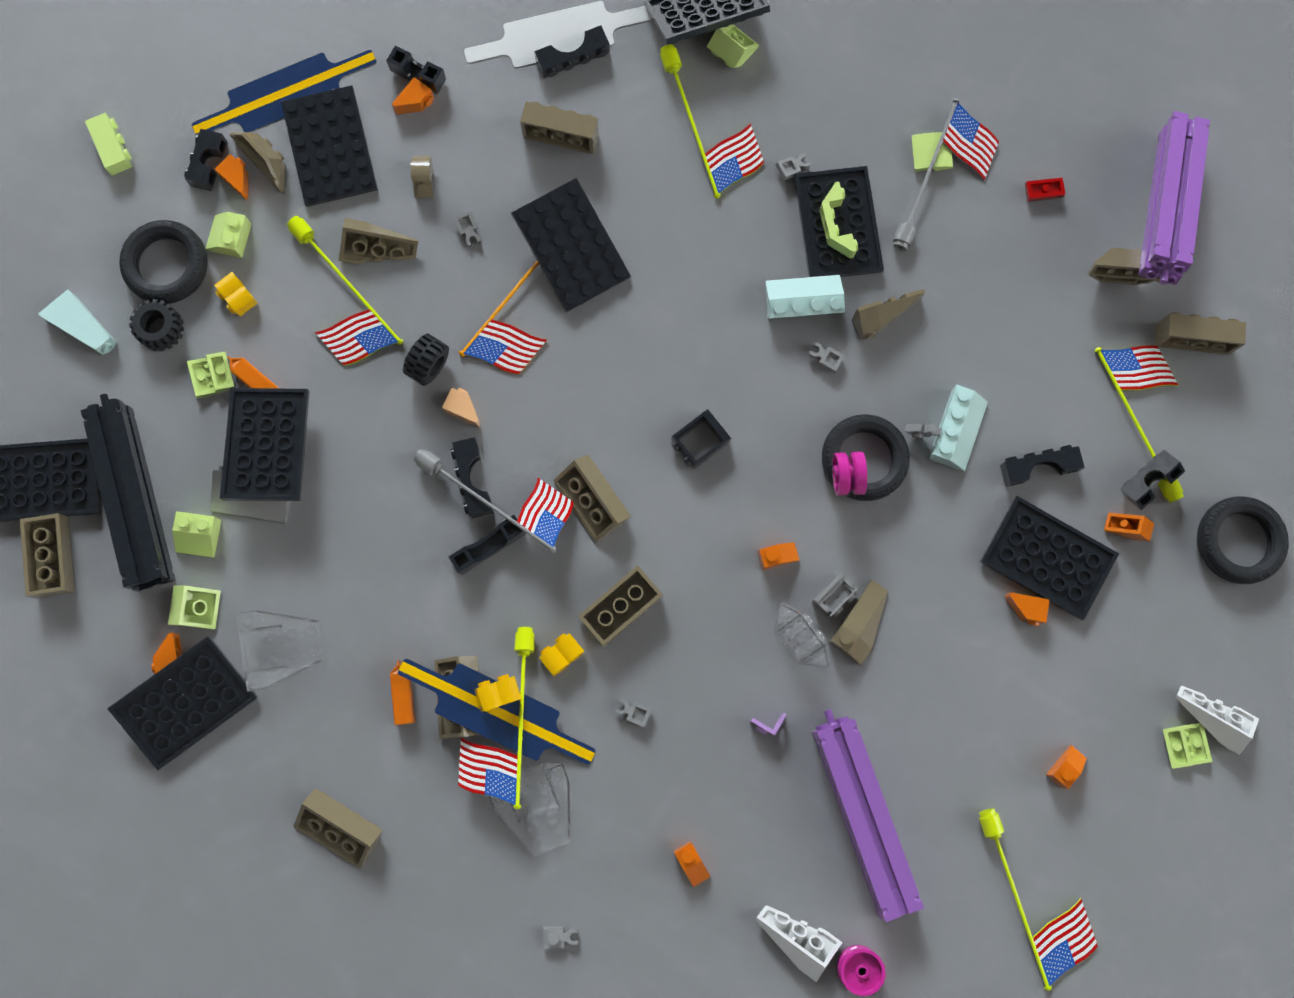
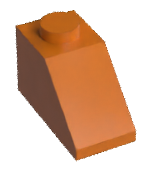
[391,77,434,115]
[215,154,249,200]
[1104,512,1154,542]
[757,542,800,571]
[1005,592,1049,627]
[151,633,182,674]
[1046,745,1087,789]
[674,841,711,887]

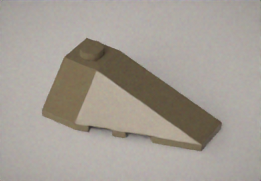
[828,580,888,665]

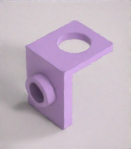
[750,713,786,736]

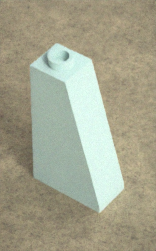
[38,290,117,355]

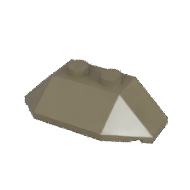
[229,132,286,193]
[1088,248,1160,285]

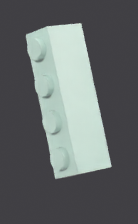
[765,275,845,318]
[928,385,988,472]

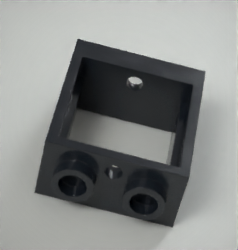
[671,409,731,469]

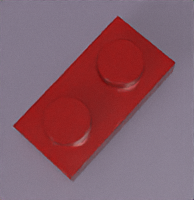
[1024,177,1066,201]

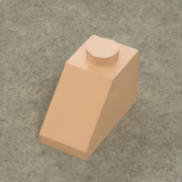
[442,388,480,427]

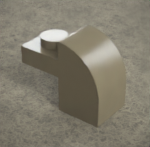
[411,155,434,198]

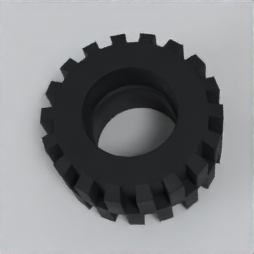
[129,299,184,351]
[403,333,449,386]

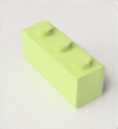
[85,112,132,176]

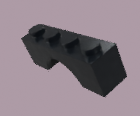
[534,25,610,78]
[450,437,494,519]
[1000,445,1085,487]
[448,515,526,576]

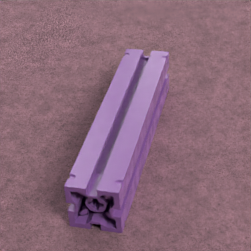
[1138,111,1210,285]
[812,709,924,922]

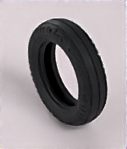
[119,220,208,304]
[822,414,910,501]
[1197,496,1289,584]

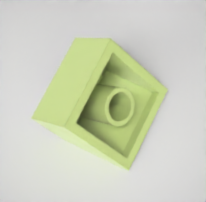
[707,24,759,68]
[205,212,252,258]
[172,511,222,558]
[168,585,221,629]

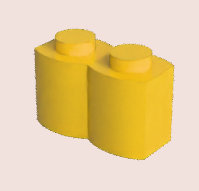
[214,272,258,317]
[539,633,585,677]
[474,674,522,712]

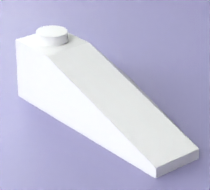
[1175,686,1259,755]
[755,905,842,982]

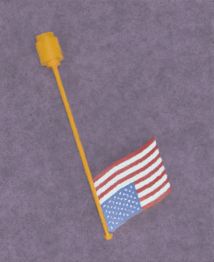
[459,261,547,374]

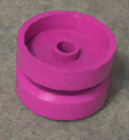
[832,451,867,496]
[836,944,886,996]

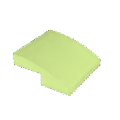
[912,132,953,172]
[187,352,234,399]
[1162,723,1212,769]

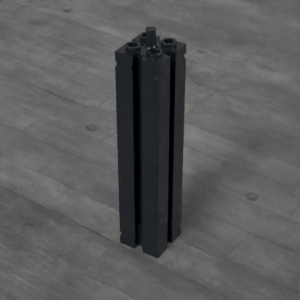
[81,394,176,592]

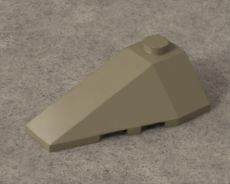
[338,218,419,264]
[852,289,925,340]

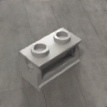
[812,573,858,618]

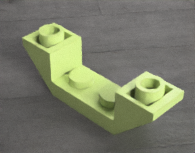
[819,182,858,258]

